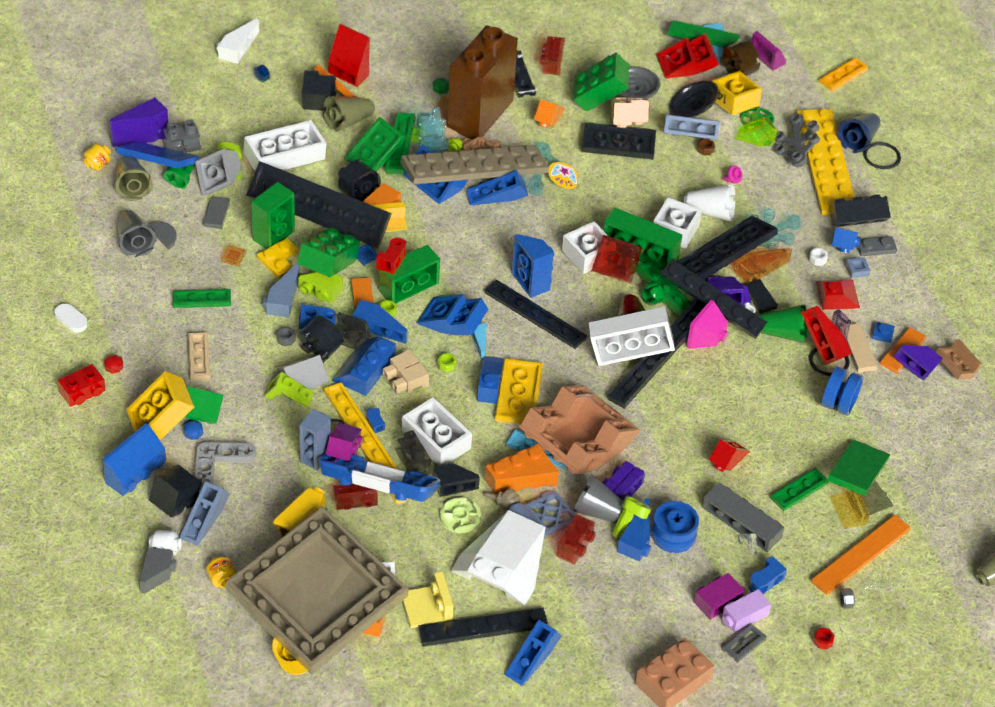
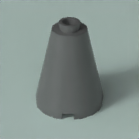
[118,210,157,258]
[573,475,624,524]

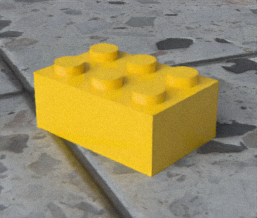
[126,371,194,440]

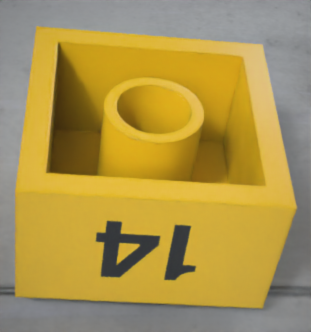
[712,71,762,115]

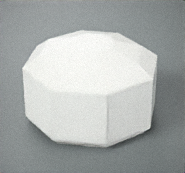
[809,248,828,266]

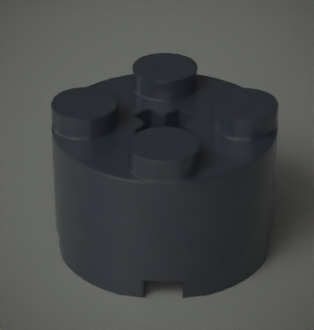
[338,159,381,201]
[298,316,344,363]

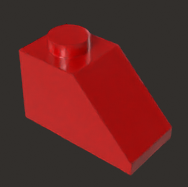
[709,439,750,472]

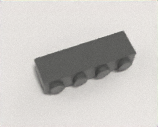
[702,482,784,552]

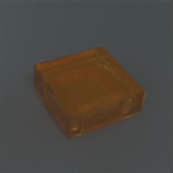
[221,245,246,267]

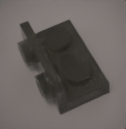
[333,312,371,350]

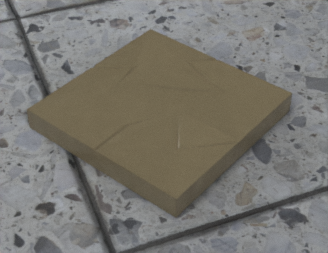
[225,506,408,674]

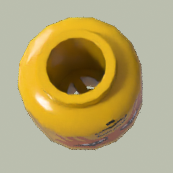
[83,144,111,171]
[206,556,237,588]

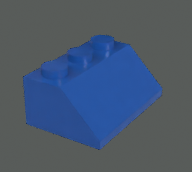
[402,144,468,204]
[511,234,554,298]
[332,336,396,396]
[103,423,166,496]

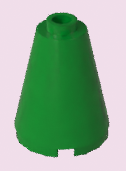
[759,304,808,343]

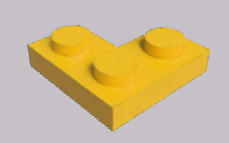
[257,238,299,280]

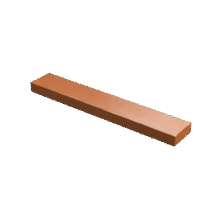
[811,515,910,595]

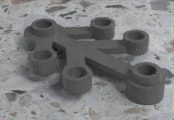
[774,113,820,167]

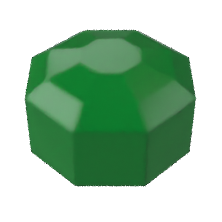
[432,78,449,94]

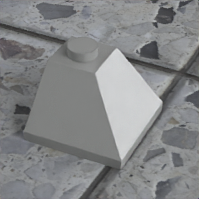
[195,149,241,196]

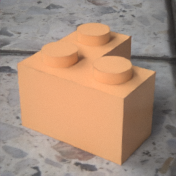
[611,97,649,127]

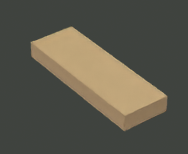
[841,323,877,372]
[188,332,210,381]

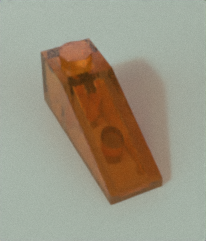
[733,248,792,283]

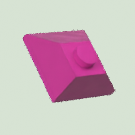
[687,300,729,349]

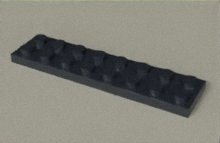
[246,161,392,248]

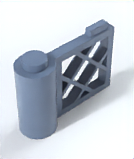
[507,491,580,539]

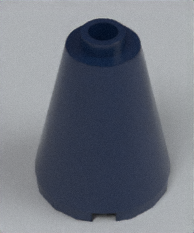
[837,113,881,153]

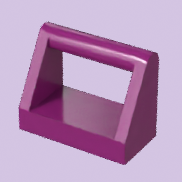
[751,31,786,71]

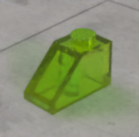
[734,116,779,148]

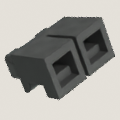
[163,119,201,153]

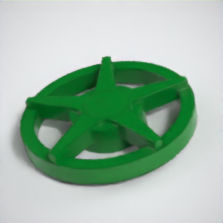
[741,106,774,131]

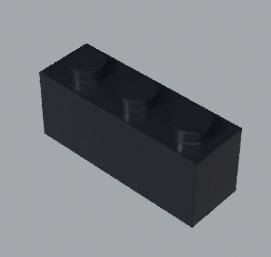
[829,194,891,228]

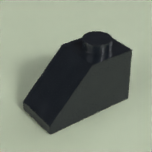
[433,463,480,497]

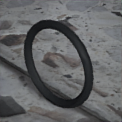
[863,142,901,169]
[809,347,850,376]

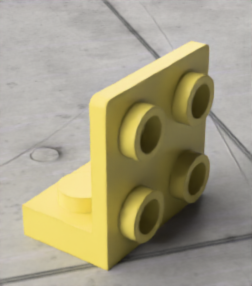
[403,572,453,628]

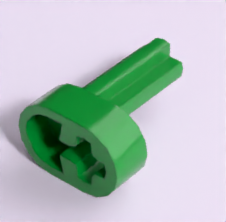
[164,164,196,189]

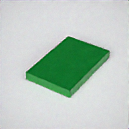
[344,117,406,172]

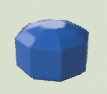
[183,420,203,440]

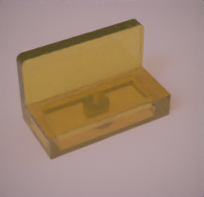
[831,489,870,529]

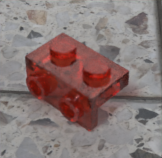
[333,484,378,510]

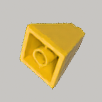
[273,487,326,537]

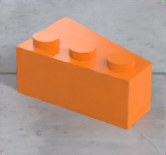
[485,444,559,494]

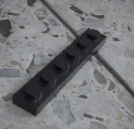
[660,259,767,339]
[418,607,548,647]

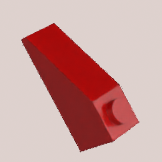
[801,306,852,365]

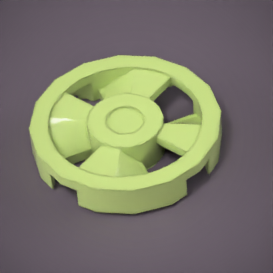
[440,497,481,533]

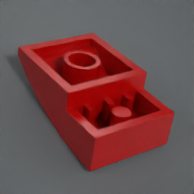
[657,34,720,79]

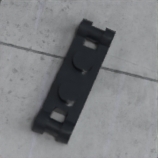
[514,50,536,98]

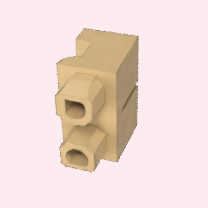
[382,350,429,394]

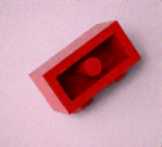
[57,364,106,407]

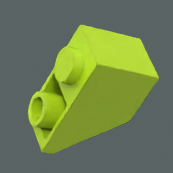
[298,272,343,303]

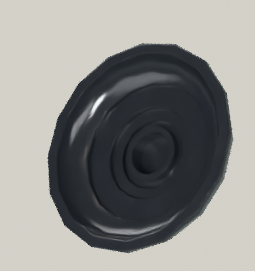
[669,81,719,117]

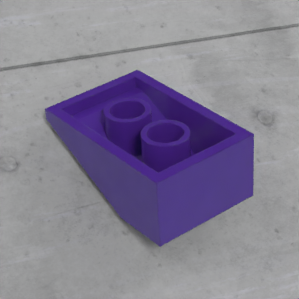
[109,97,168,147]

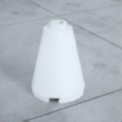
[684,184,735,221]

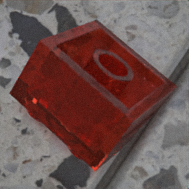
[591,235,643,284]

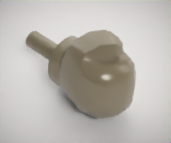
[485,489,521,510]

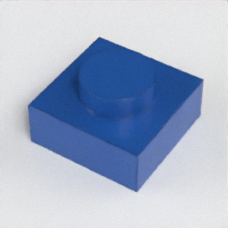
[872,322,895,343]

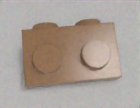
[936,339,982,380]

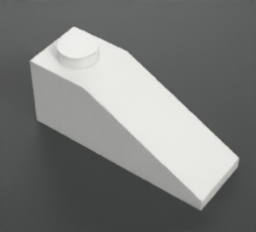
[216,19,259,64]

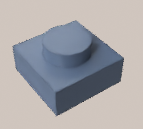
[846,257,870,278]

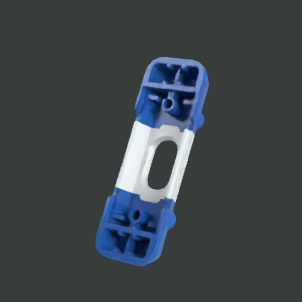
[318,453,440,502]

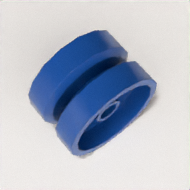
[822,366,864,416]
[652,501,699,553]

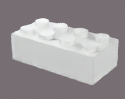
[243,120,326,171]
[589,307,675,366]

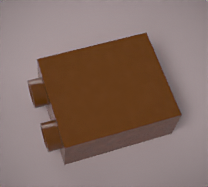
[447,25,518,140]

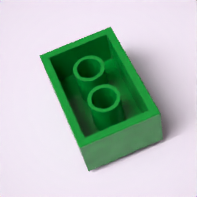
[573,52,630,111]
[251,182,295,249]
[297,228,361,277]
[379,245,440,304]

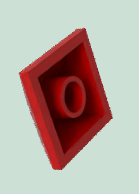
[816,279,860,310]

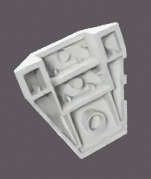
[451,510,546,606]

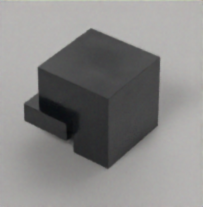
[302,70,337,111]
[149,464,201,518]

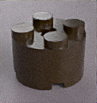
[720,40,760,76]

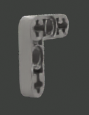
[195,442,256,493]

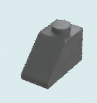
[140,548,177,594]

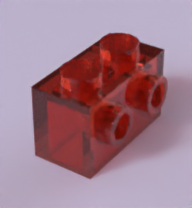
[540,36,565,76]
[556,514,596,565]

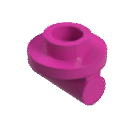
[723,165,743,184]

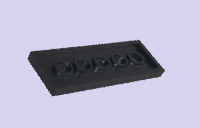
[676,215,778,280]

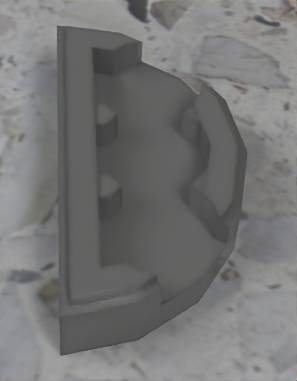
[148,222,177,250]

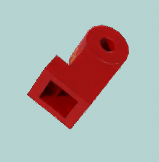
[376,237,406,275]

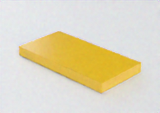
[495,358,543,424]

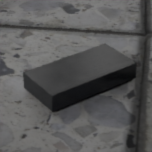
[743,279,778,314]

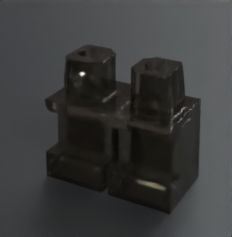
[396,430,431,475]

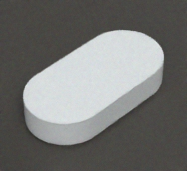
[55,304,88,332]

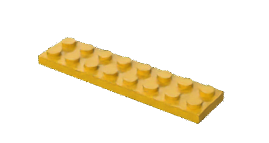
[797,109,855,215]

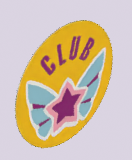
[548,162,578,189]

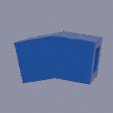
[367,408,385,434]

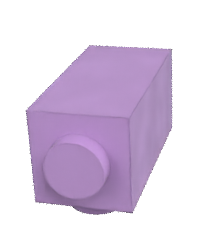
[722,589,771,633]

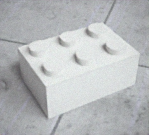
[402,397,472,466]

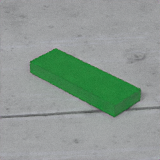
[173,289,231,308]
[770,468,829,512]

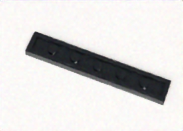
[485,280,587,349]

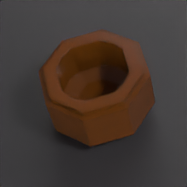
[697,139,715,155]

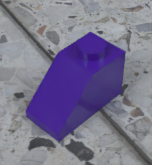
[893,345,943,381]

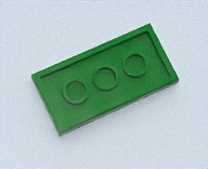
[827,439,891,496]

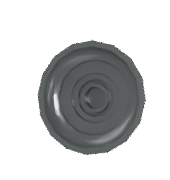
[618,66,661,99]

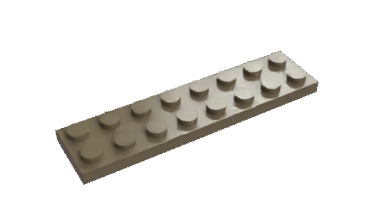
[400,145,549,184]

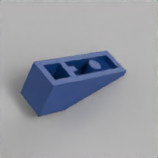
[467,170,528,206]
[352,300,408,344]
[477,356,504,404]
[617,498,651,562]
[505,620,562,686]

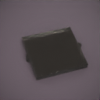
[846,481,894,518]

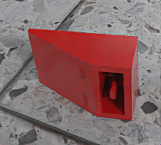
[328,23,370,87]

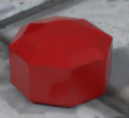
[104,354,124,374]
[813,628,835,650]

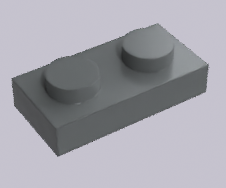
[858,236,897,257]

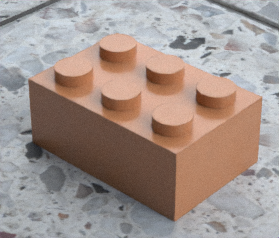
[636,638,715,707]

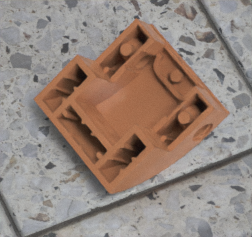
[519,385,640,474]

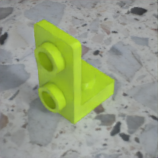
[264,372,314,407]

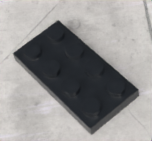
[582,122,656,160]

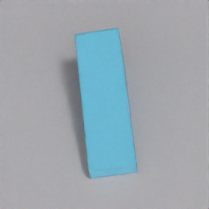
[472,323,487,359]

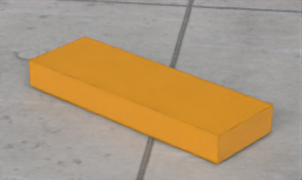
[819,57,868,92]

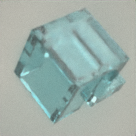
[416,107,449,153]

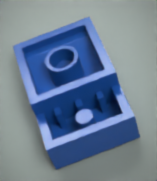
[417,294,489,335]

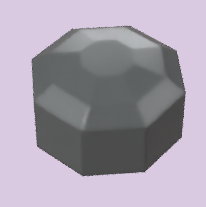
[277,327,296,346]
[839,588,855,609]

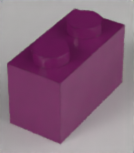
[326,423,364,461]
[694,573,745,620]

